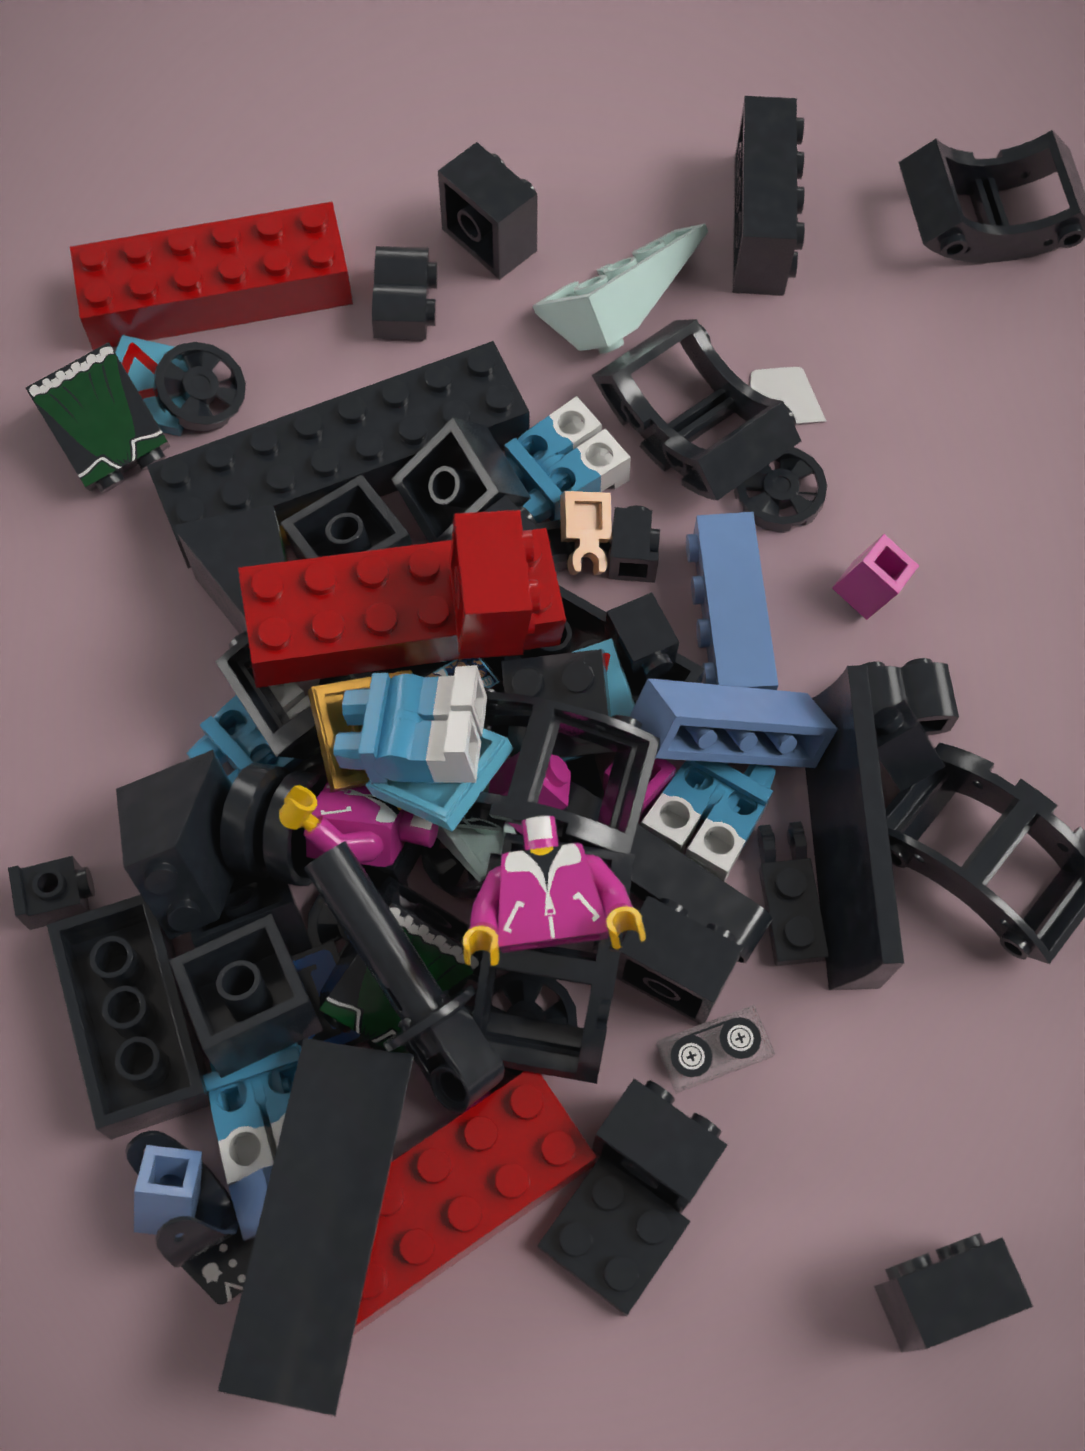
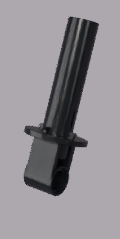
[304,841,504,1113]

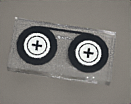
[656,1005,775,1094]

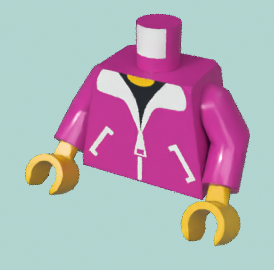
[279,783,439,867]
[463,816,646,966]

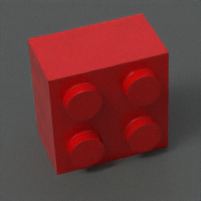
[449,510,540,659]

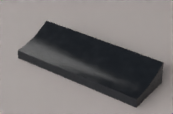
[805,665,904,990]
[218,1037,414,1416]

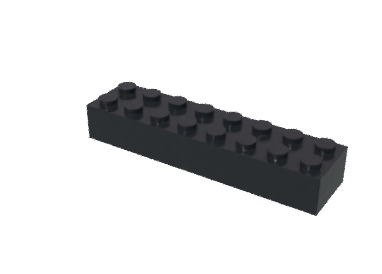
[146,341,530,569]

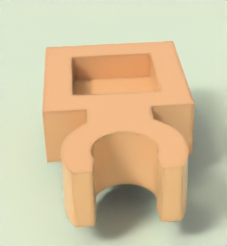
[560,491,612,575]

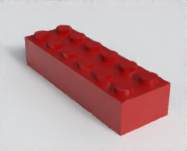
[70,201,353,350]
[238,528,566,688]
[354,1071,597,1334]

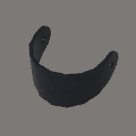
[125,1131,239,1268]

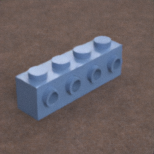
[686,512,778,690]
[629,678,837,768]

